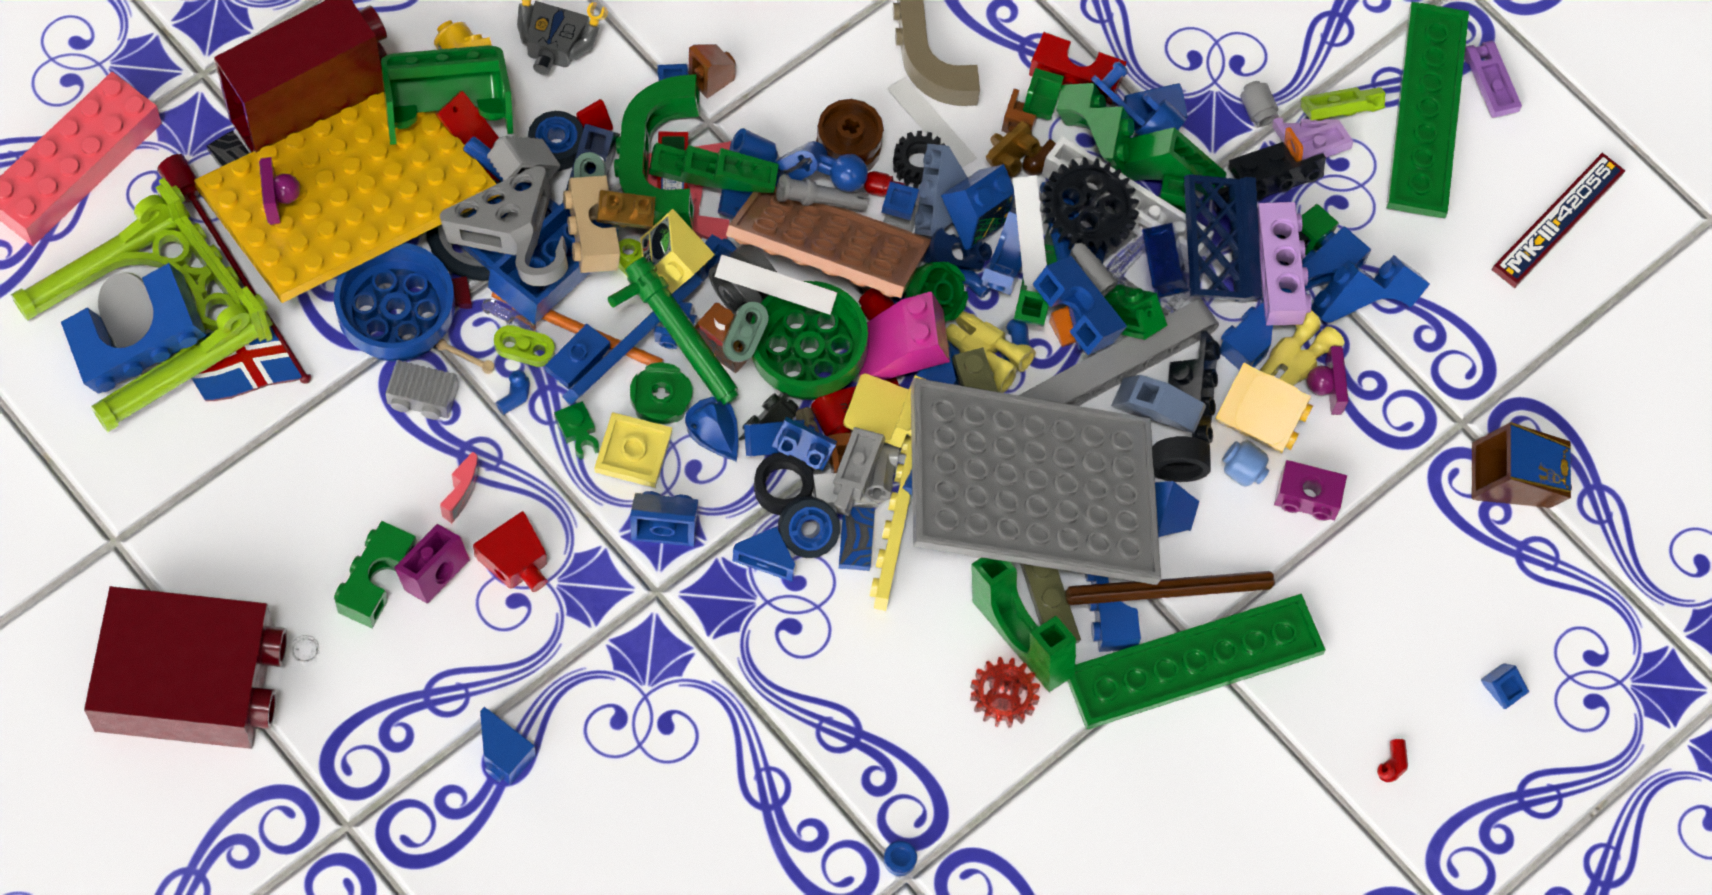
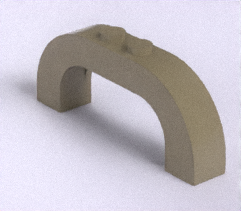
[892,0,980,106]

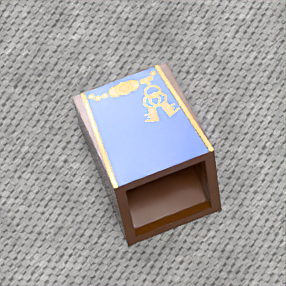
[1472,422,1572,508]

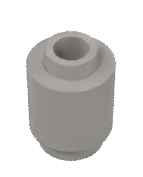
[1240,81,1279,127]

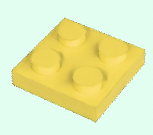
[594,412,672,488]

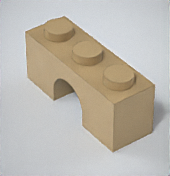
[563,176,620,273]

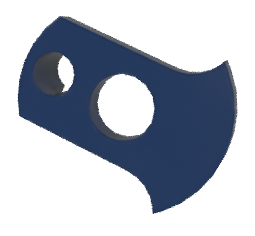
[930,227,992,272]

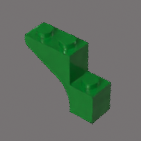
[1056,83,1134,174]

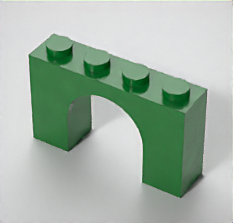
[971,557,1076,693]

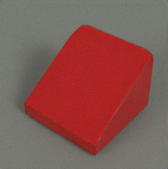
[576,99,613,131]

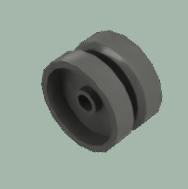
[709,244,777,323]

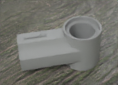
[864,444,899,503]

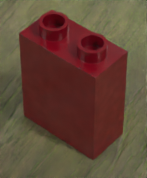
[214,0,387,152]
[84,586,287,749]

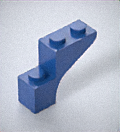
[1311,255,1430,323]

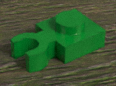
[554,401,599,460]

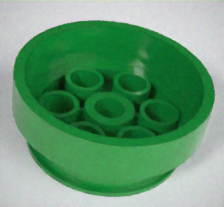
[750,281,868,400]

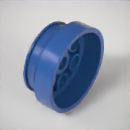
[334,243,455,362]

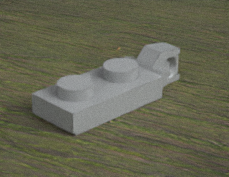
[833,427,886,516]

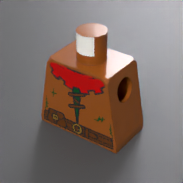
[695,302,750,374]

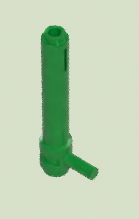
[607,257,739,406]

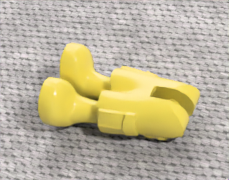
[1260,310,1345,386]
[946,311,1036,393]

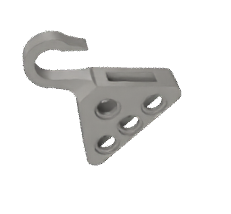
[440,166,568,286]

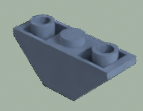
[914,144,968,236]
[1111,375,1206,433]

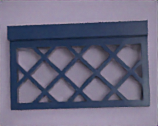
[1184,174,1262,303]

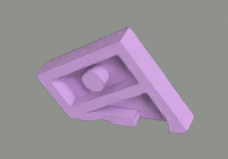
[1272,118,1353,160]

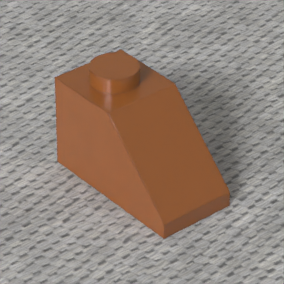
[688,44,736,99]

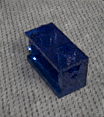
[1142,223,1189,298]

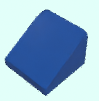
[1481,663,1529,709]

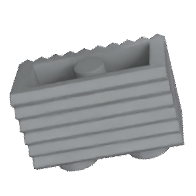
[487,136,560,183]
[385,360,458,420]

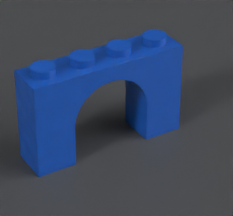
[61,263,207,394]

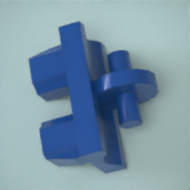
[772,417,837,470]

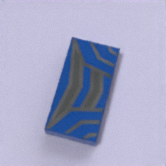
[838,507,875,571]

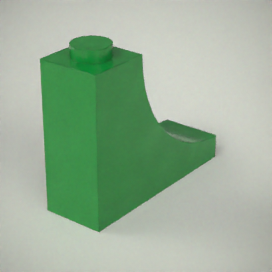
[1123,127,1227,200]

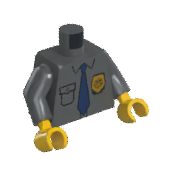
[517,0,608,75]

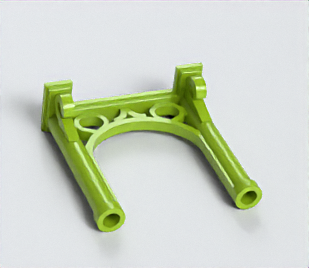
[10,178,273,433]

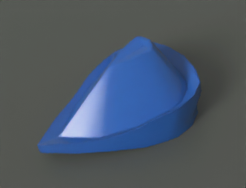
[685,397,738,462]

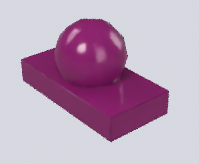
[259,157,301,225]
[1307,346,1349,415]

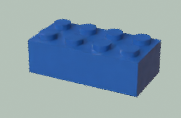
[488,203,619,325]

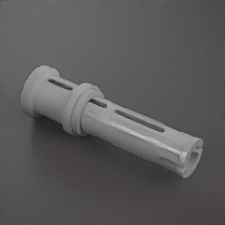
[776,174,869,212]

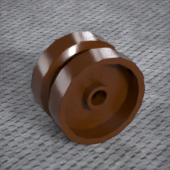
[816,99,884,171]

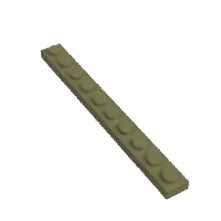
[952,347,1081,644]

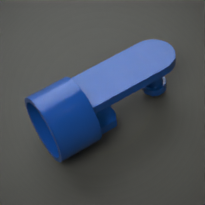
[1091,62,1186,136]

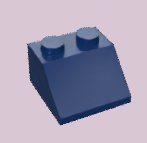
[630,491,698,547]

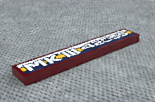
[1492,152,1626,288]

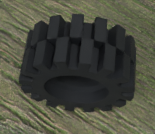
[893,131,946,189]

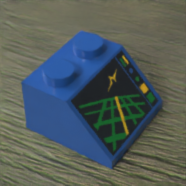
[941,164,1015,250]

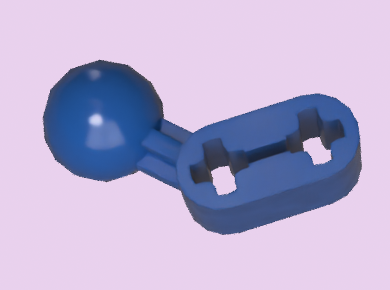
[775,141,868,192]

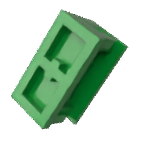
[1104,284,1168,340]

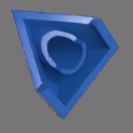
[1155,481,1200,537]

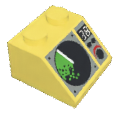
[640,209,715,294]

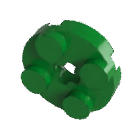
[630,362,692,424]

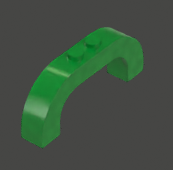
[614,74,700,230]

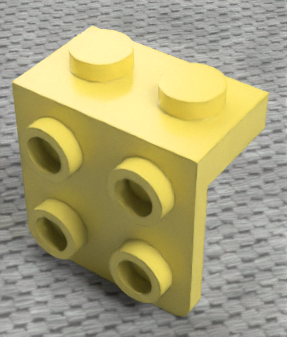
[843,373,926,448]

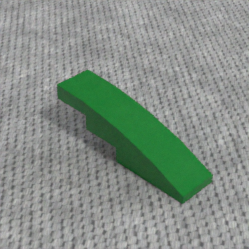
[648,142,779,193]

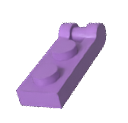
[1464,40,1522,118]

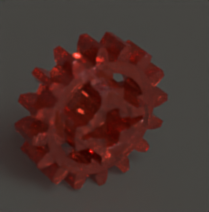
[970,657,1040,728]

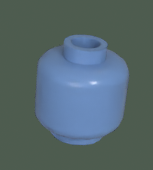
[1222,440,1270,487]

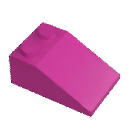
[859,291,950,380]

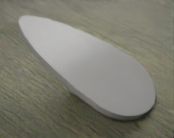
[98,272,162,375]

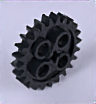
[1040,157,1139,254]

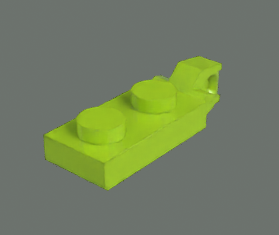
[1301,87,1386,121]

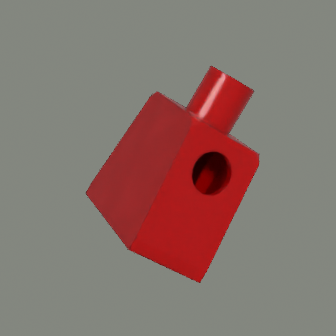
[473,511,548,592]

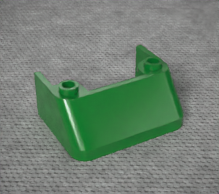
[381,45,514,145]

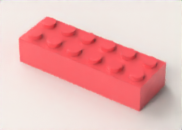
[0,72,162,246]

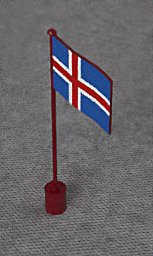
[157,154,311,401]

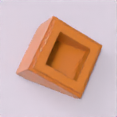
[1049,306,1077,347]

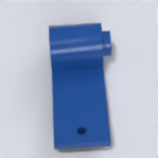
[718,128,778,219]

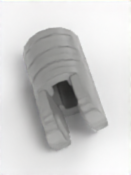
[1070,242,1118,296]

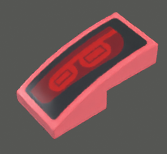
[440,452,479,524]

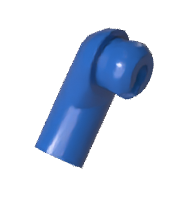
[495,370,530,415]

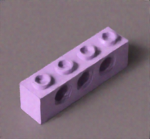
[1257,202,1311,326]

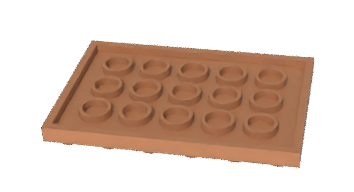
[726,187,931,298]

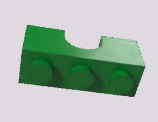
[334,520,417,629]

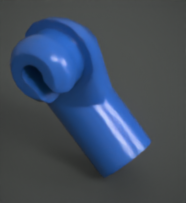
[959,268,991,298]
[1001,319,1029,362]

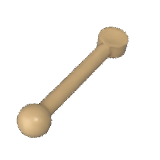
[435,339,494,374]

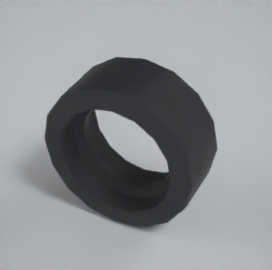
[1152,436,1211,482]
[754,453,814,515]

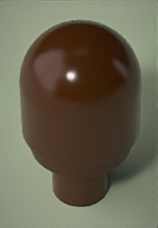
[1022,139,1056,176]

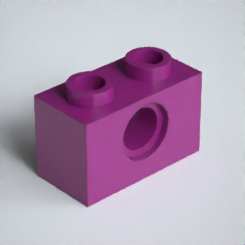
[1274,460,1347,521]
[394,524,470,604]

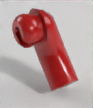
[1377,739,1408,782]

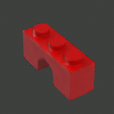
[1029,32,1127,105]

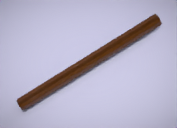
[1065,571,1275,605]

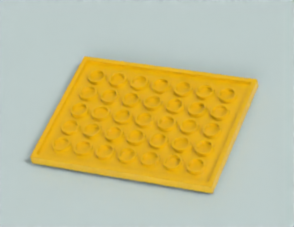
[194,92,500,303]

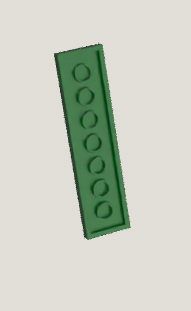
[1386,1,1469,219]
[1067,593,1326,730]

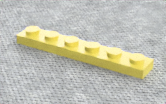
[870,436,912,611]

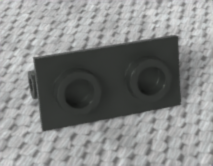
[738,393,798,441]

